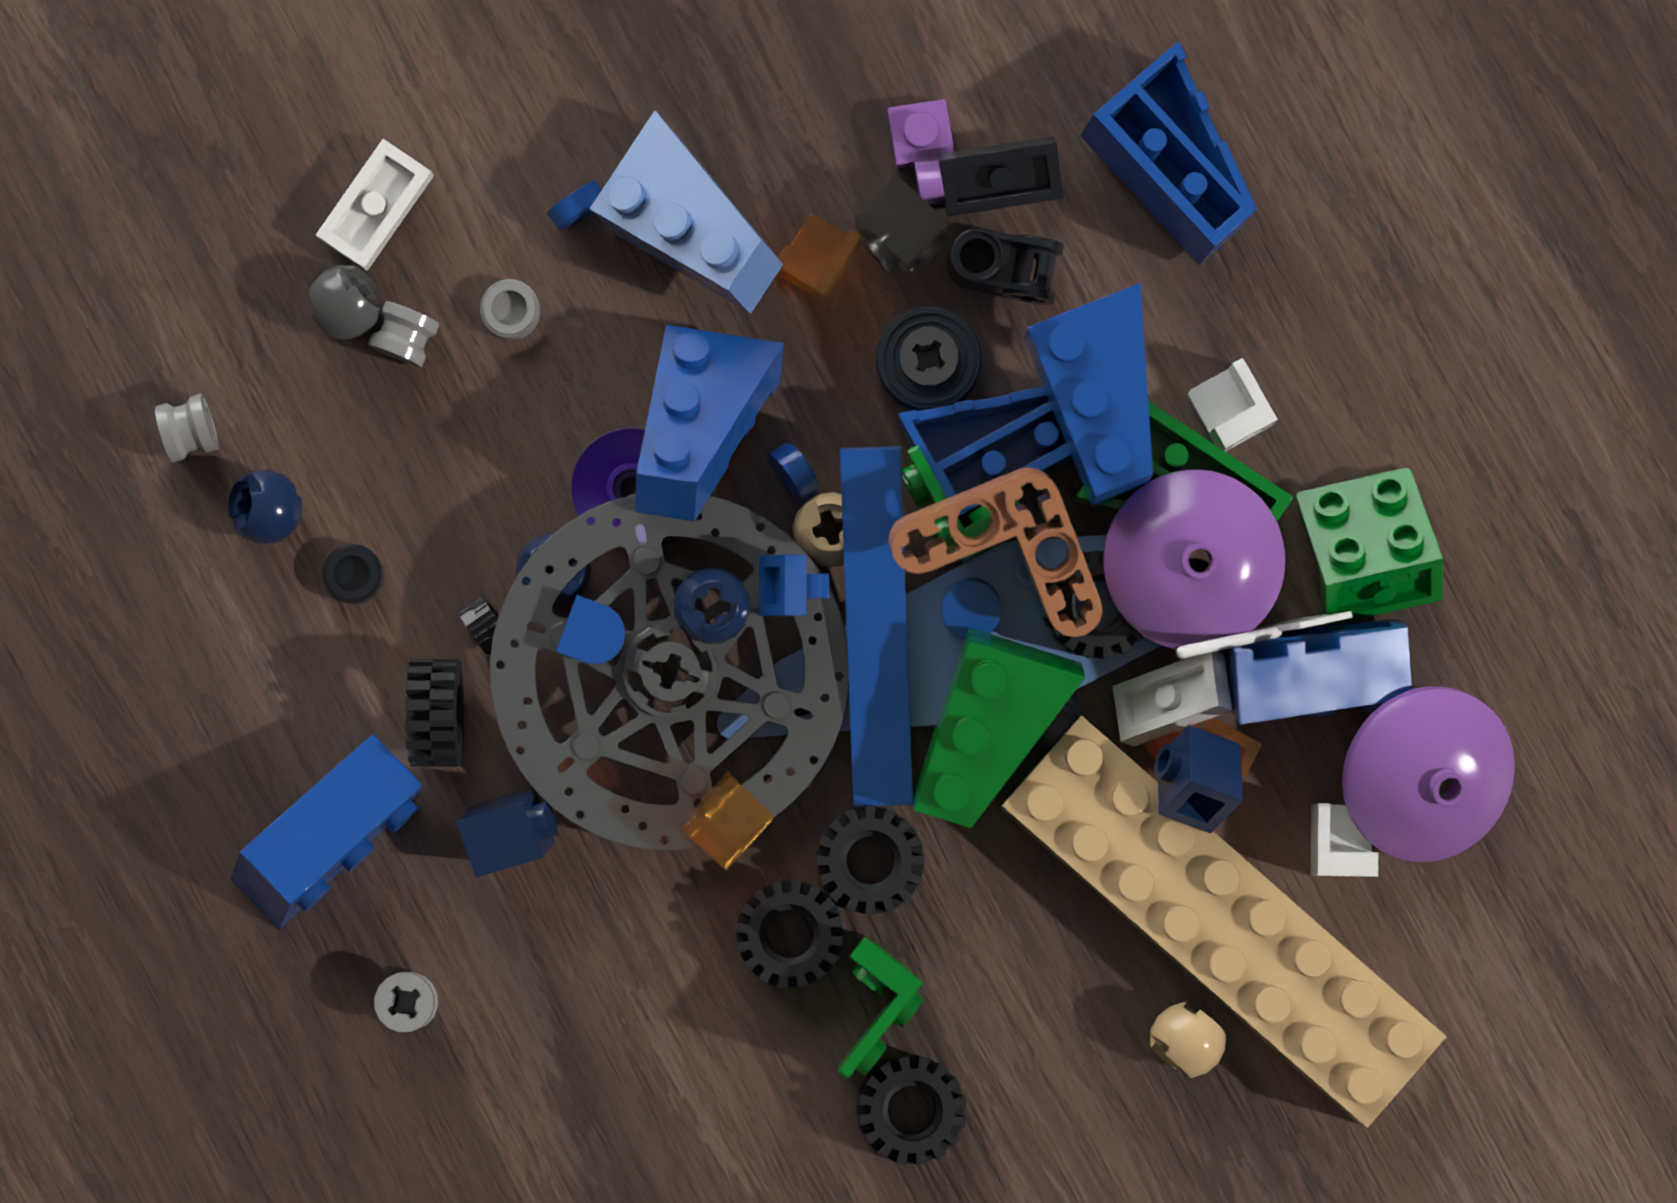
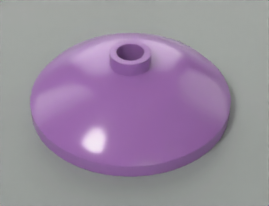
[1103,470,1285,649]
[1342,686,1515,862]

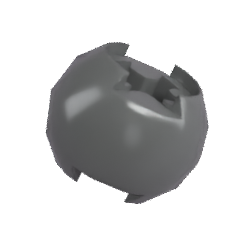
[308,265,382,340]

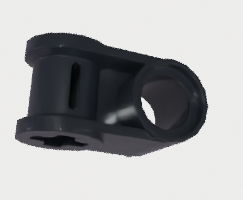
[947,229,1064,305]

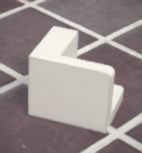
[1187,358,1278,452]
[1311,803,1378,877]

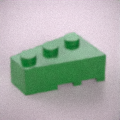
[1073,401,1293,522]
[913,627,1085,828]

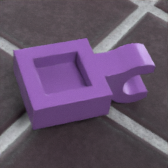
[887,99,954,208]

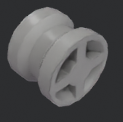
[367,301,440,368]
[155,393,219,463]
[374,971,439,1032]

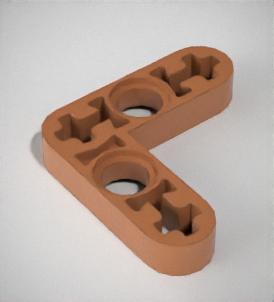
[888,467,1102,637]

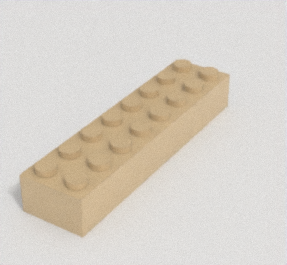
[999,715,1447,1128]

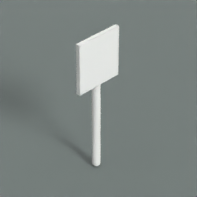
[1176,611,1352,658]

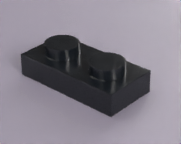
[937,136,1064,217]

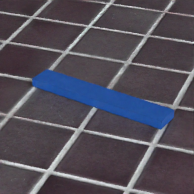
[840,446,913,807]

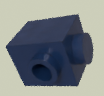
[1154,725,1243,833]
[456,788,557,878]

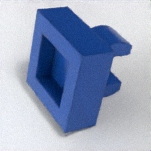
[759,554,829,616]

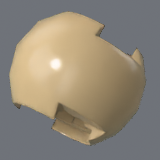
[792,492,844,568]
[1149,1002,1226,1078]

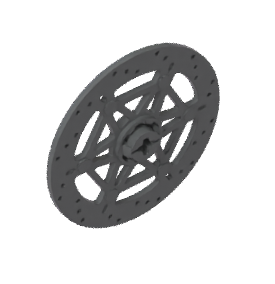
[490,494,849,850]

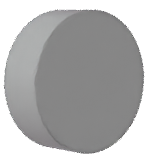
[480,279,541,340]

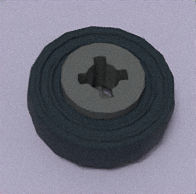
[876,307,981,411]

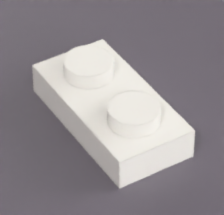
[316,139,434,272]
[1113,651,1233,746]

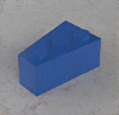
[1080,41,1257,265]
[898,387,1074,523]
[230,734,423,930]

